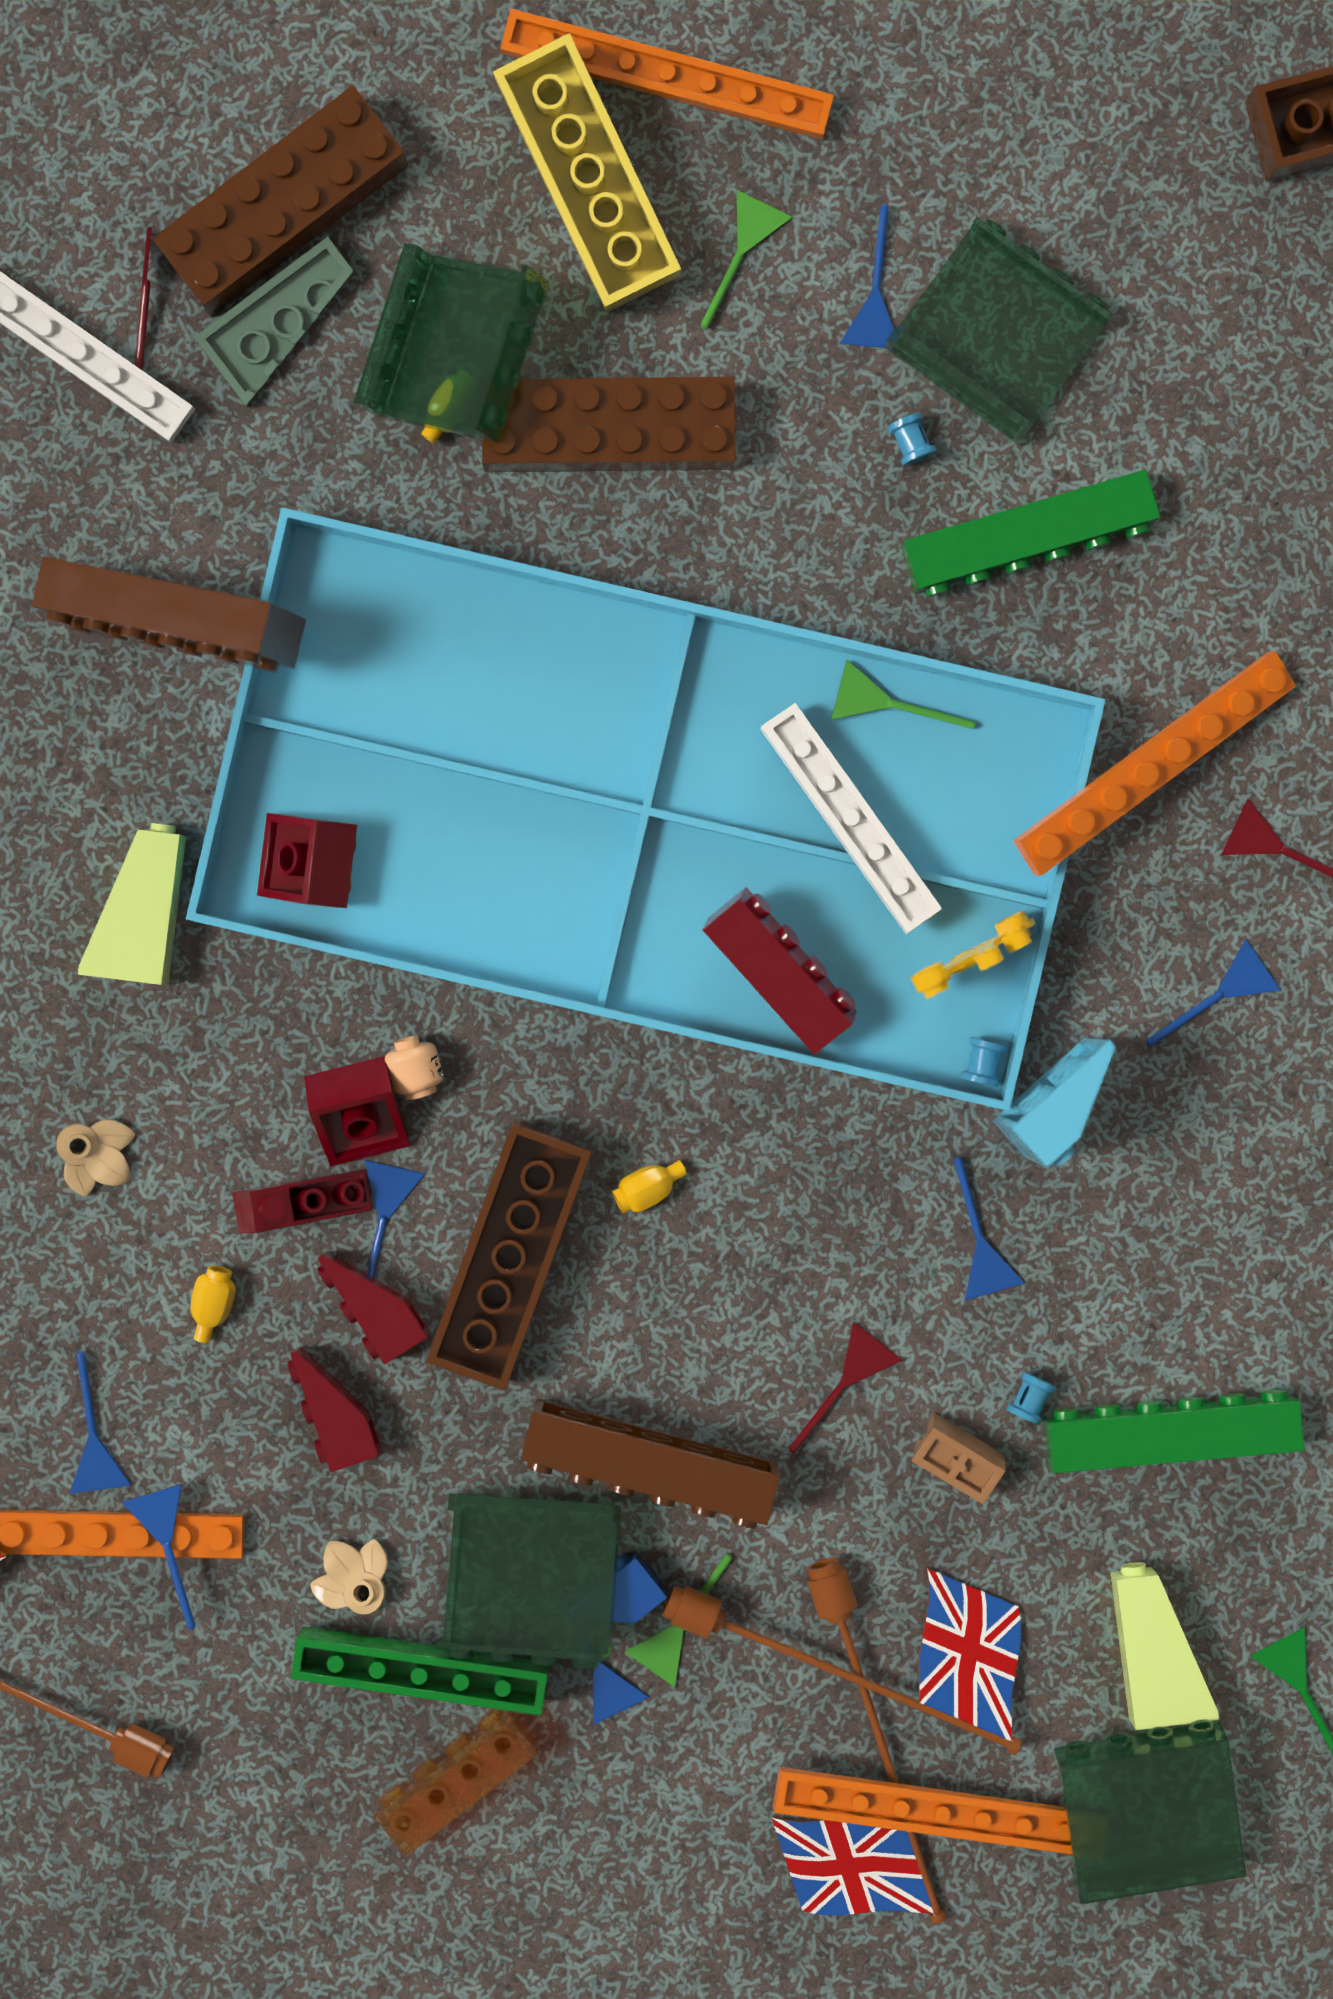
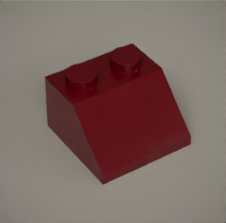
[257,813,357,908]
[304,1056,411,1167]

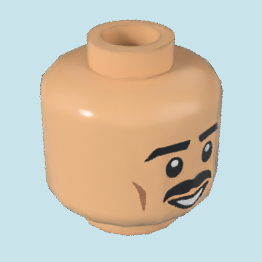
[385,1035,443,1100]

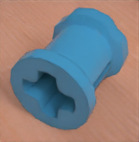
[887,412,937,467]
[961,1037,1007,1087]
[1006,1371,1057,1425]

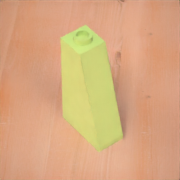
[78,823,186,985]
[1110,1562,1219,1730]

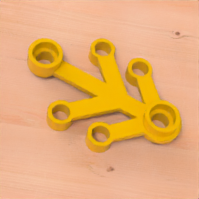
[910,910,1036,999]

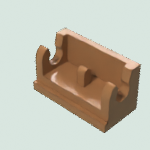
[911,1413,1006,1504]

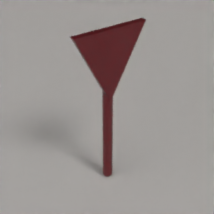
[135,227,152,371]
[1221,799,1333,878]
[789,1322,902,1453]

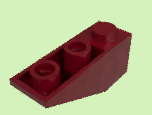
[232,1169,372,1234]
[317,1251,430,1365]
[287,1346,382,1472]

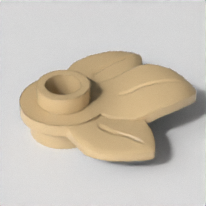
[56,1119,135,1197]
[310,1539,388,1615]

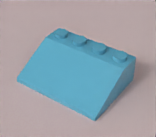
[992,1038,1115,1167]

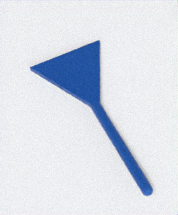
[839,204,901,350]
[1146,939,1281,1046]
[954,1157,1025,1300]
[364,1160,425,1278]
[69,1351,131,1494]
[121,1484,195,1630]
[555,1586,649,1726]

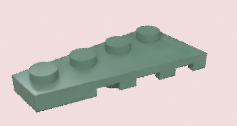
[194,236,353,407]

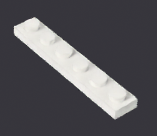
[0,272,195,443]
[760,703,942,934]

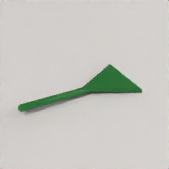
[1250,1627,1333,1755]

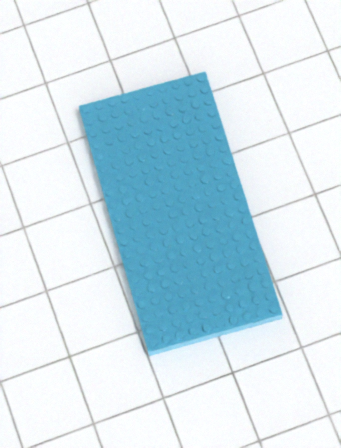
[186,507,1106,1111]

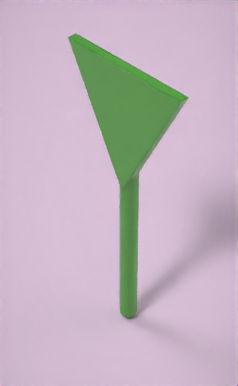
[701,190,793,329]
[831,660,976,729]
[624,1553,732,1687]

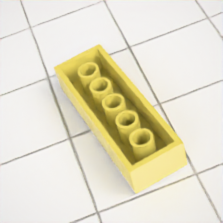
[493,33,681,313]

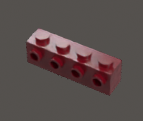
[702,887,857,1055]

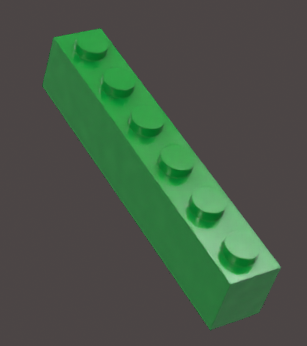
[901,469,1160,598]
[1043,1389,1304,1474]
[290,1626,549,1715]

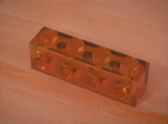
[374,1708,540,1857]

